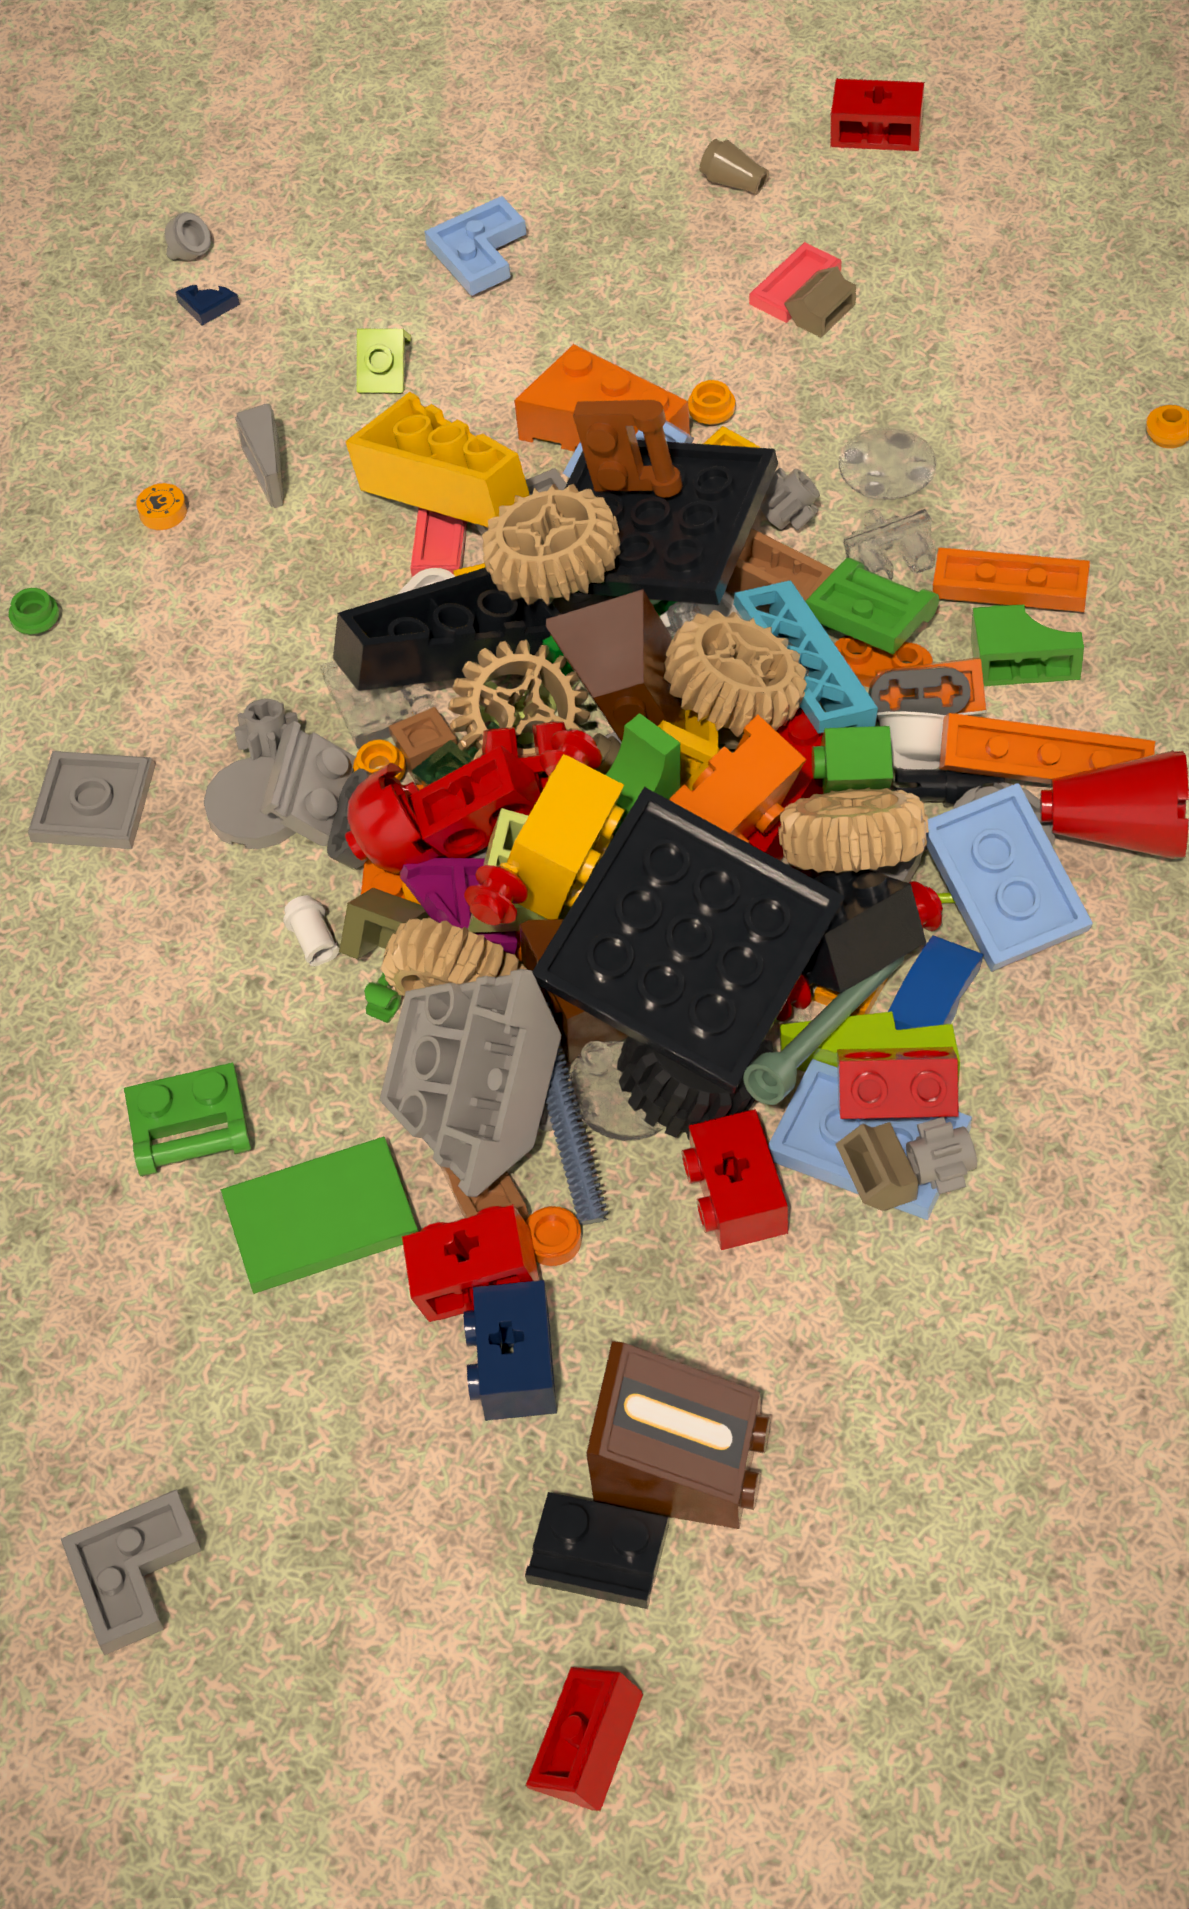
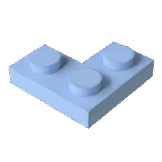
[424,196,526,296]

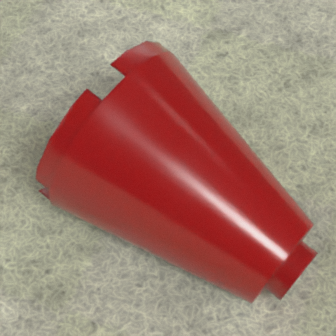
[1040,750,1189,859]

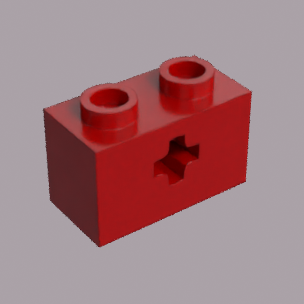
[830,78,925,151]
[681,1109,788,1250]
[402,1204,539,1322]

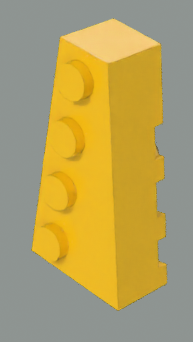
[345,392,530,527]

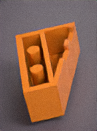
[514,344,690,452]

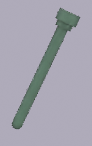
[743,956,904,1105]

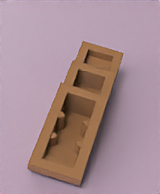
[725,528,834,601]

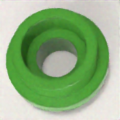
[8,588,59,634]

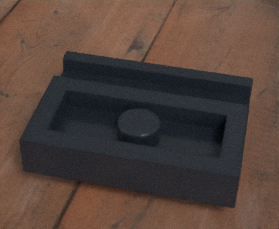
[525,1492,669,1609]

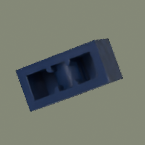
[463,1280,557,1421]

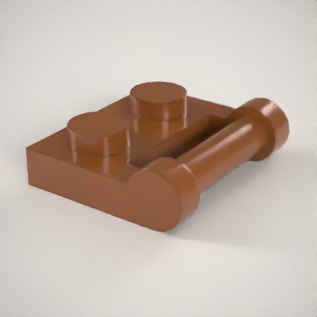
[573,400,682,498]

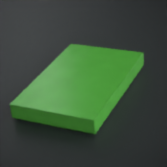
[220,1136,418,1294]

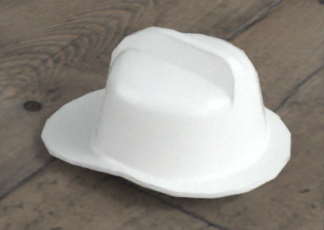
[876,710,987,769]

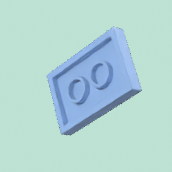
[926,783,1093,972]
[768,1059,972,1220]

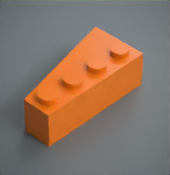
[669,714,806,844]

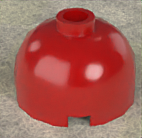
[345,762,444,874]

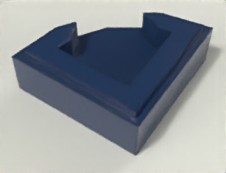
[175,285,240,326]

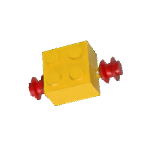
[464,730,625,925]

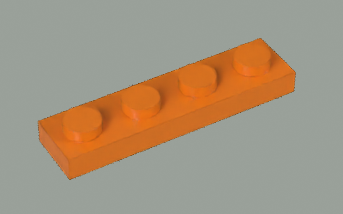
[939,713,1155,784]

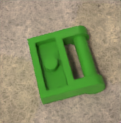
[805,558,939,654]
[124,1062,252,1177]

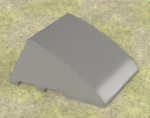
[379,969,561,1197]

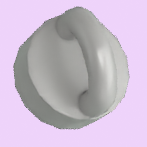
[164,212,211,261]

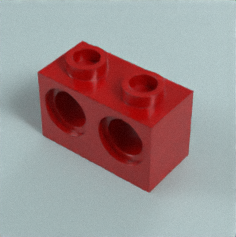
[410,745,541,858]
[837,1047,959,1119]

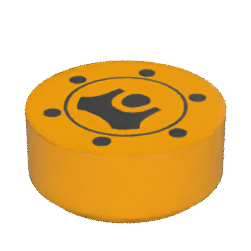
[136,483,187,530]

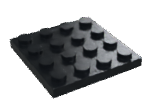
[564,440,778,605]
[532,786,845,1094]

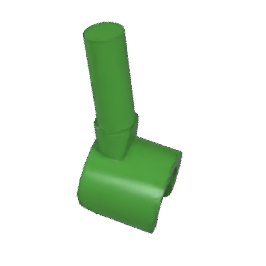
[364,972,401,1023]

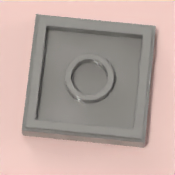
[28,751,155,849]

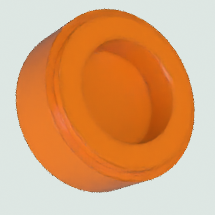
[525,1206,582,1266]

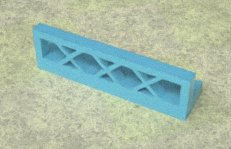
[734,580,878,734]

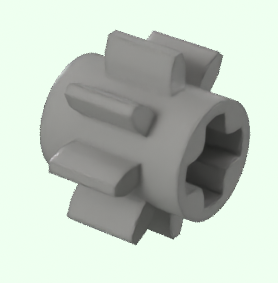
[760,468,820,530]
[234,699,298,760]
[906,1117,977,1195]

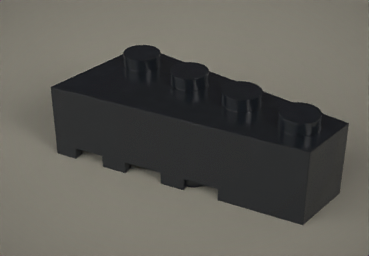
[333,567,561,691]

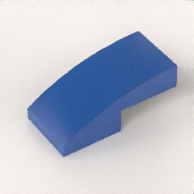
[888,935,984,1030]

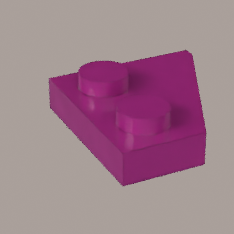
[400,858,518,955]

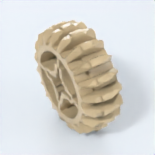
[482,484,620,606]
[663,610,807,737]
[448,640,590,778]
[778,787,929,873]
[381,918,526,996]

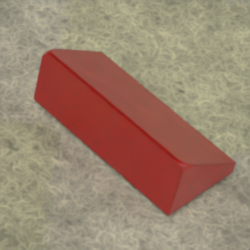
[525,1667,643,1811]

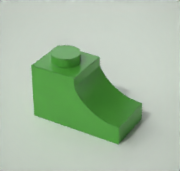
[971,604,1084,686]
[606,713,680,836]
[812,726,893,794]

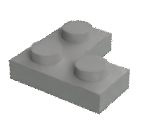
[61,1489,201,1655]

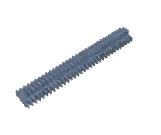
[545,1001,608,1225]

